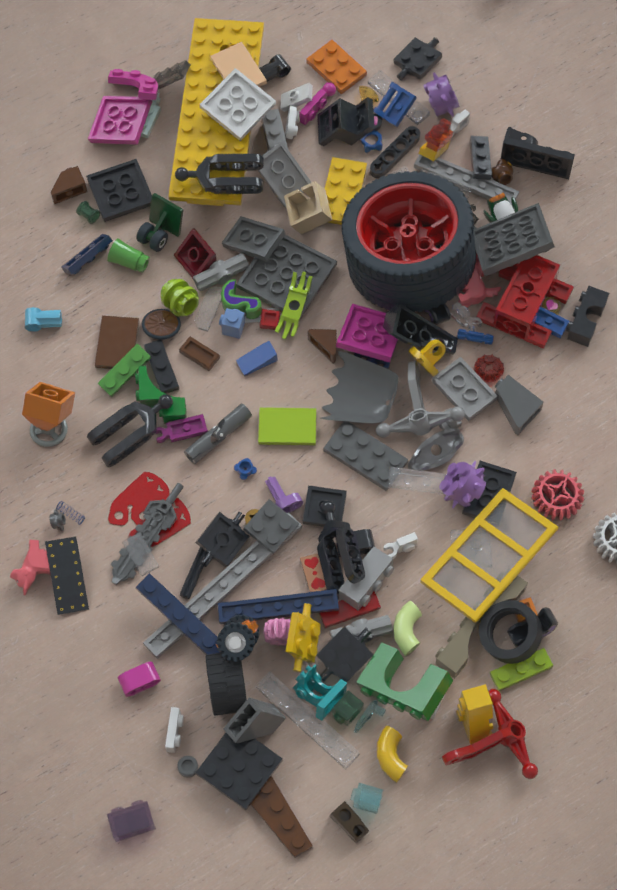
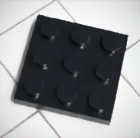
[86,159,152,222]
[196,733,283,810]

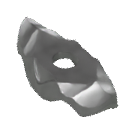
[408,428,464,472]

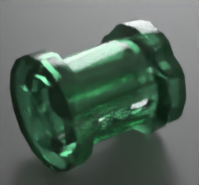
[76,201,100,224]

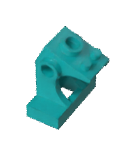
[293,664,347,721]

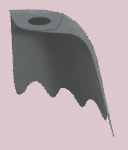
[320,351,399,423]

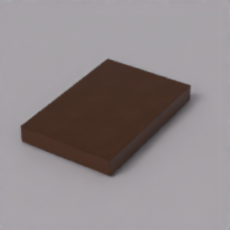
[95,315,139,369]

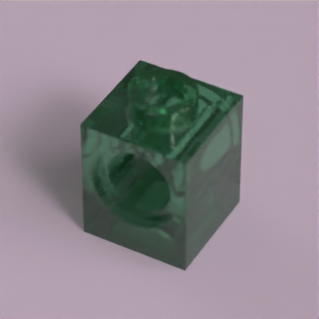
[332,690,364,727]

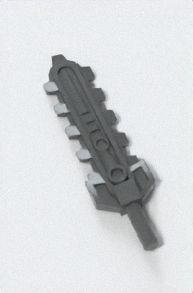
[111,483,184,585]

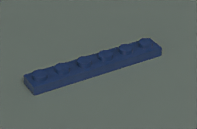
[135,573,220,655]
[218,589,339,624]

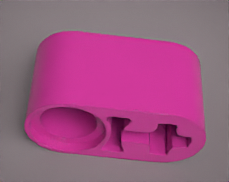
[118,662,161,697]

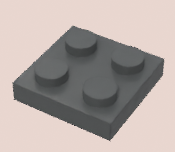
[243,499,299,554]

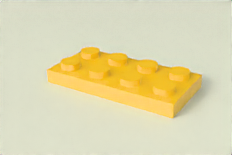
[325,157,367,225]

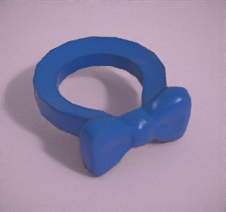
[361,130,383,153]

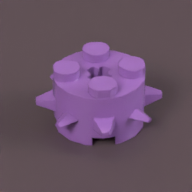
[423,72,460,117]
[439,461,486,508]

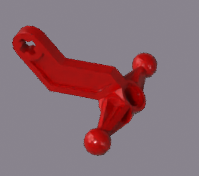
[442,689,538,779]

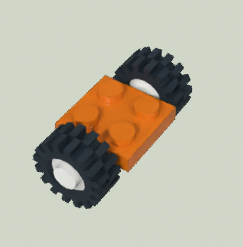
[216,614,259,661]

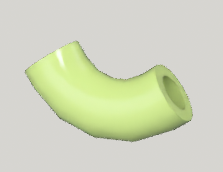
[393,601,422,656]

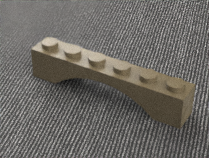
[435,569,528,679]

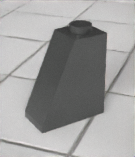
[495,375,544,436]
[223,698,286,743]

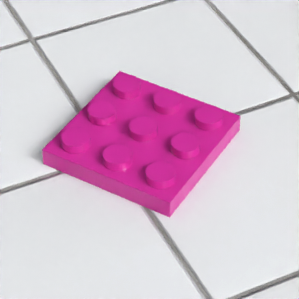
[88,96,152,145]
[336,304,398,362]

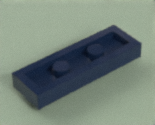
[61,234,113,274]

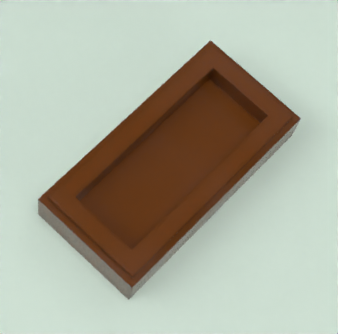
[179,336,220,371]

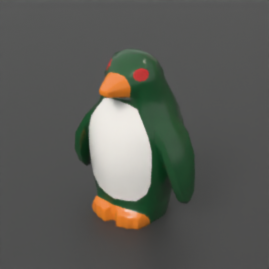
[483,192,518,223]

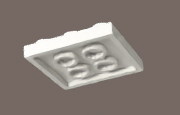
[200,68,276,141]

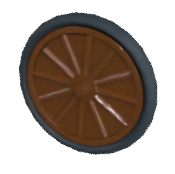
[142,309,181,340]

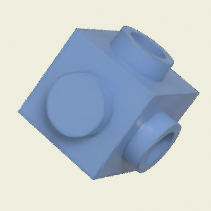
[219,308,245,339]

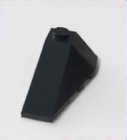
[383,303,458,355]

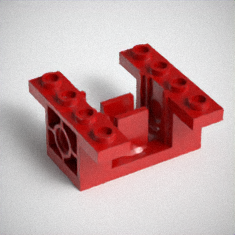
[476,255,574,349]

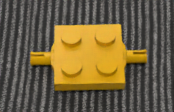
[285,603,321,672]

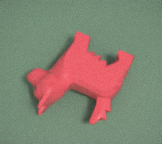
[458,254,501,310]
[10,539,51,595]

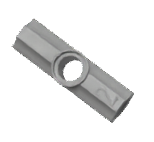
[193,253,249,292]
[330,615,393,643]

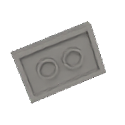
[258,141,312,207]
[432,357,498,421]

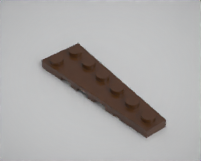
[251,776,313,858]

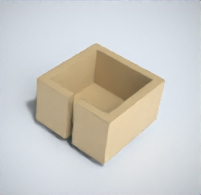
[284,181,332,235]

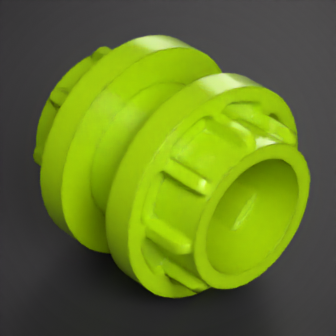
[160,279,199,316]

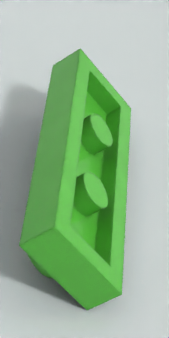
[98,343,151,397]

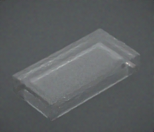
[122,532,159,576]

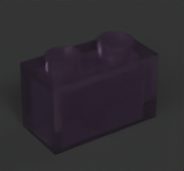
[107,800,156,842]

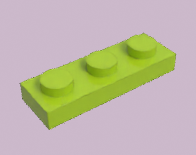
[490,648,553,691]

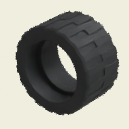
[205,652,247,716]

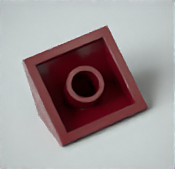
[174,228,217,278]

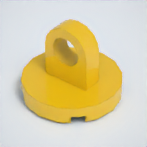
[408,340,446,376]

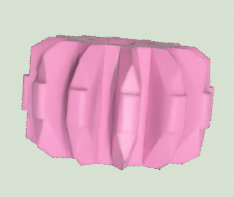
[263,618,291,646]

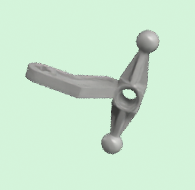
[376,361,465,438]

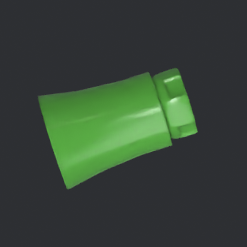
[107,238,150,273]

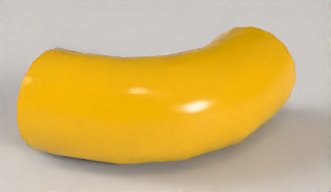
[377,725,408,783]

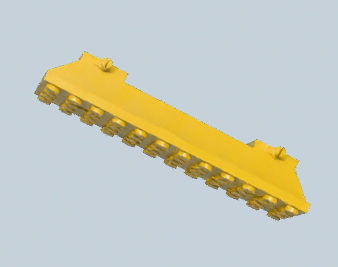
[168,18,264,206]

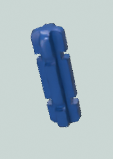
[457,329,494,345]

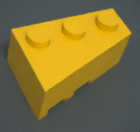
[456,684,494,745]

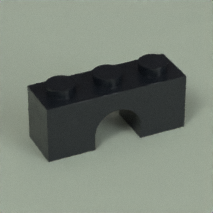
[566,286,610,347]

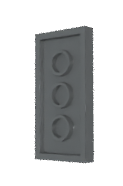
[323,421,408,491]

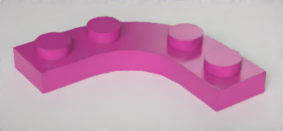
[108,69,158,100]

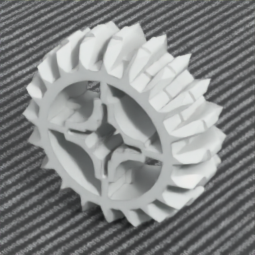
[593,512,617,564]

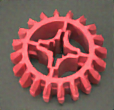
[531,469,584,521]

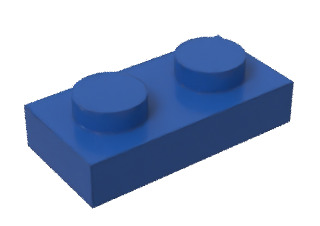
[535,306,570,339]

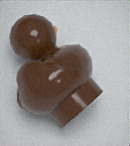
[491,159,513,185]

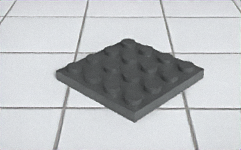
[474,203,555,276]
[236,235,337,319]

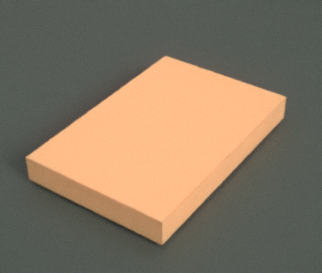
[210,42,267,87]

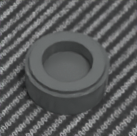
[177,756,198,778]

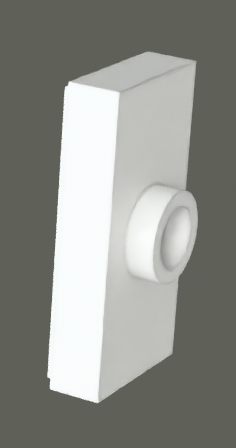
[280,83,313,112]

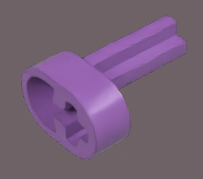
[265,476,303,513]

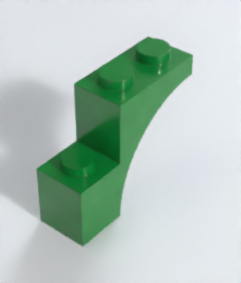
[135,366,187,424]

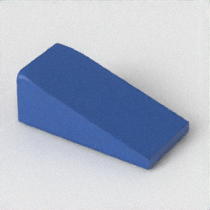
[236,341,278,376]

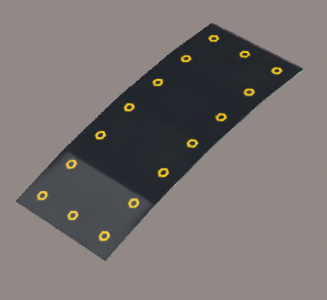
[45,536,89,615]

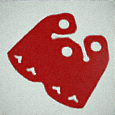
[108,471,191,547]

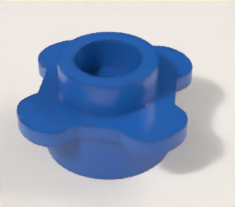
[234,458,257,480]

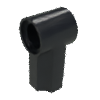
[259,54,291,82]

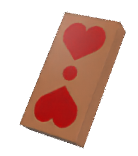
[300,553,327,592]

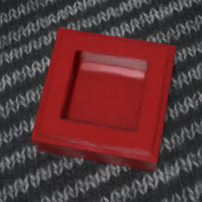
[260,309,281,330]

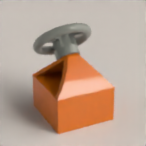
[22,382,75,447]

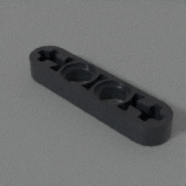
[370,126,420,179]

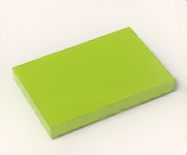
[258,407,316,446]

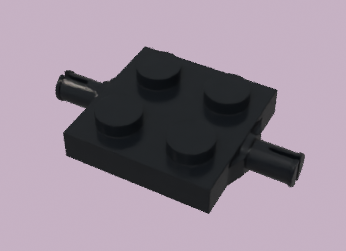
[393,37,442,81]
[195,512,250,567]
[316,626,374,682]

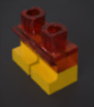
[418,118,454,161]

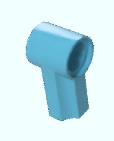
[25,307,62,332]

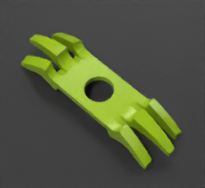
[275,272,313,339]

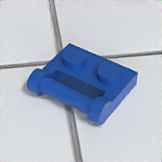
[374,82,417,127]

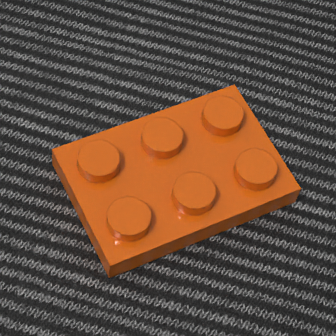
[306,40,367,94]

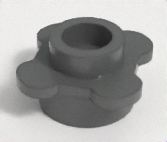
[49,509,66,531]

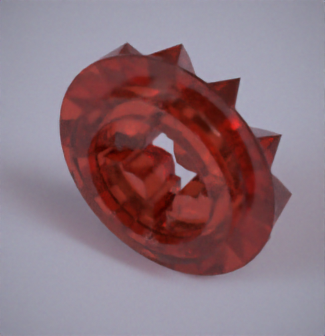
[474,354,504,382]

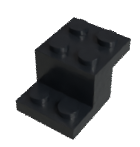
[317,97,375,146]

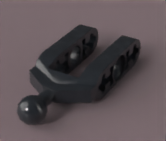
[175,154,264,194]
[87,394,173,467]
[317,500,365,595]

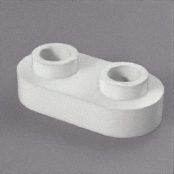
[285,106,300,139]

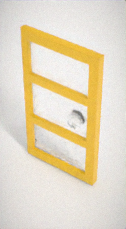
[420,488,559,623]

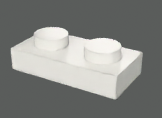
[165,707,184,753]

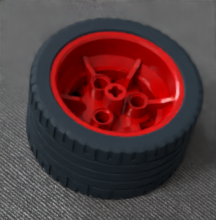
[341,171,476,312]

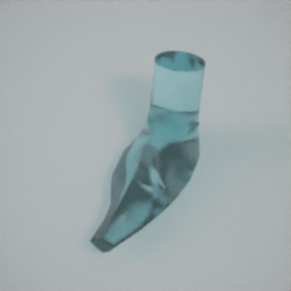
[354,700,386,733]

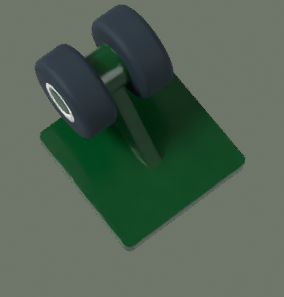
[136,193,184,252]

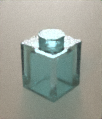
[350,783,383,814]

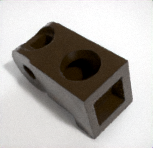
[329,801,369,843]

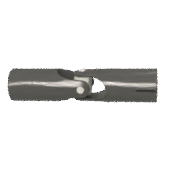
[184,403,252,464]

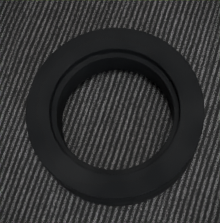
[479,600,543,664]

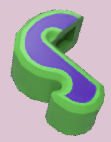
[221,279,262,319]

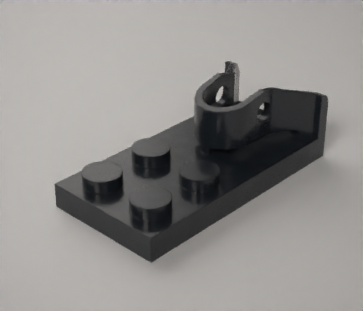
[500,127,575,180]

